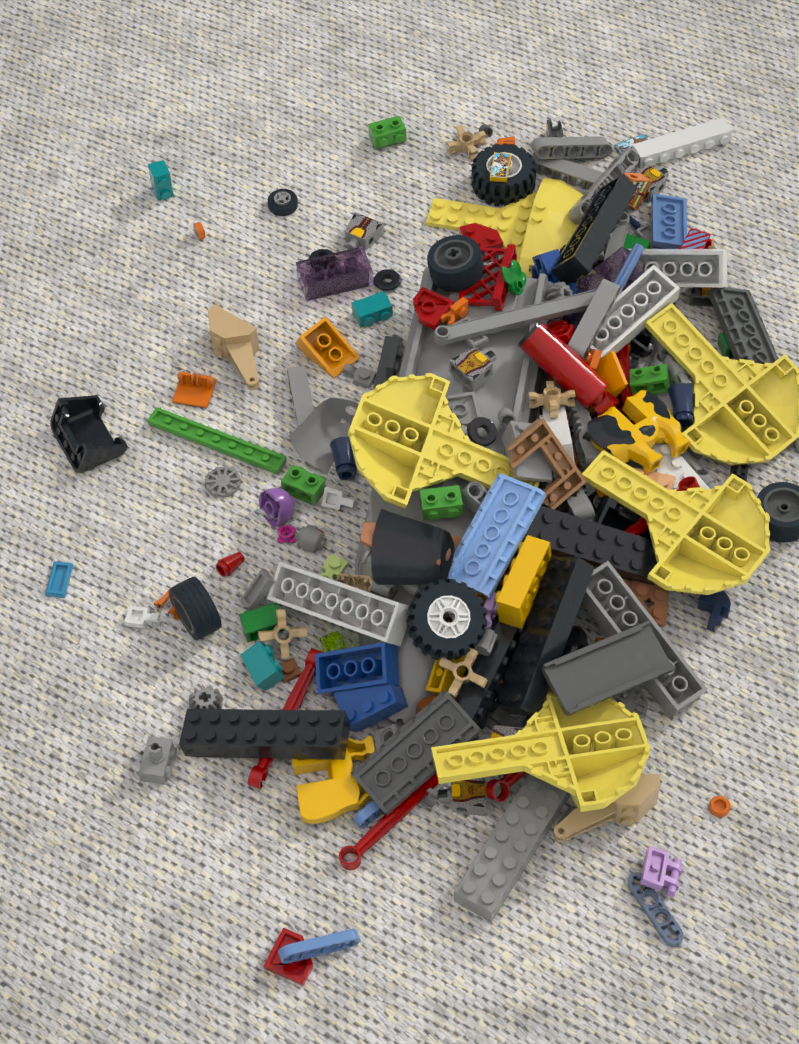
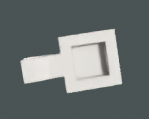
[321,487,358,510]
[124,606,162,629]

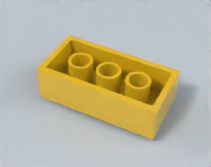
[495,535,551,629]

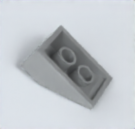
[501,421,552,483]

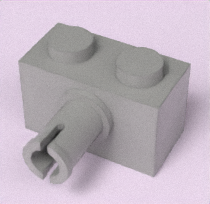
[138,736,177,785]

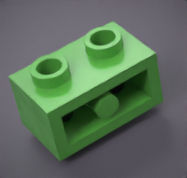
[368,116,407,149]
[630,364,670,395]
[281,465,326,506]
[419,485,463,521]

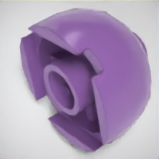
[259,488,295,527]

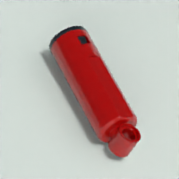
[517,321,619,415]

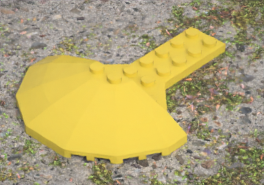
[426,177,583,278]
[644,303,799,466]
[348,373,539,509]
[582,450,770,595]
[431,688,650,812]

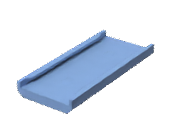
[445,473,546,599]

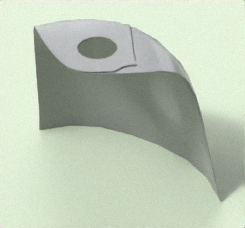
[289,398,358,480]

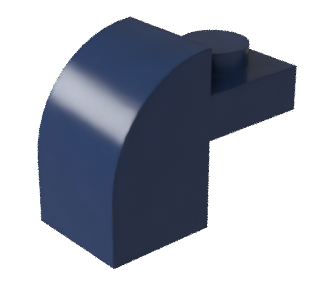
[697,591,731,632]

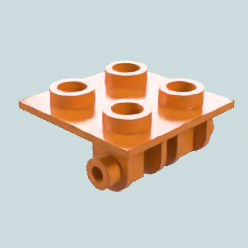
[172,371,217,408]

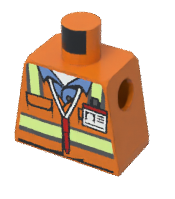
[624,173,652,210]

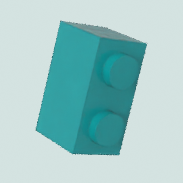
[148,160,174,200]
[351,291,393,327]
[240,641,285,691]

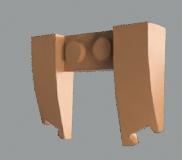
[506,418,587,510]

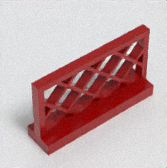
[458,244,517,311]

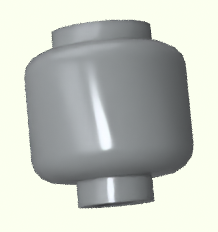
[296,525,326,553]

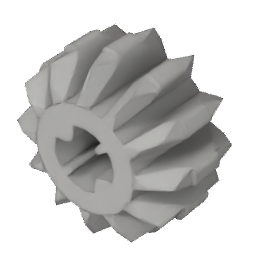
[545,282,573,301]
[188,684,223,709]

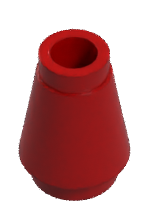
[215,552,245,577]

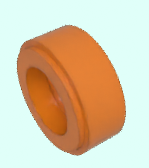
[193,222,206,240]
[709,796,731,817]

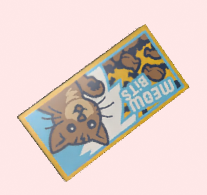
[490,152,511,183]

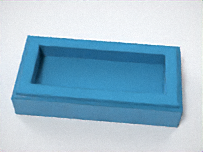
[45,561,74,598]

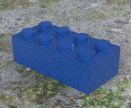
[315,642,400,697]

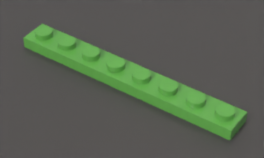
[147,407,287,474]

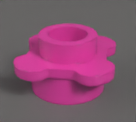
[277,525,296,544]

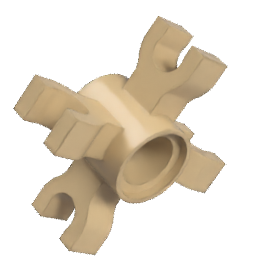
[447,125,486,161]
[529,381,575,418]
[258,609,308,659]
[438,648,488,697]

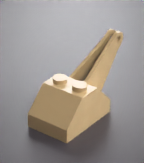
[208,304,259,390]
[553,774,660,842]

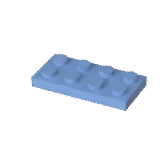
[651,194,687,249]

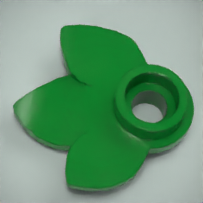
[501,259,527,295]

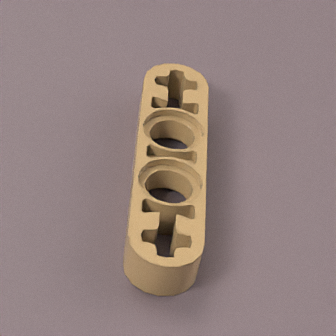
[336,573,377,594]

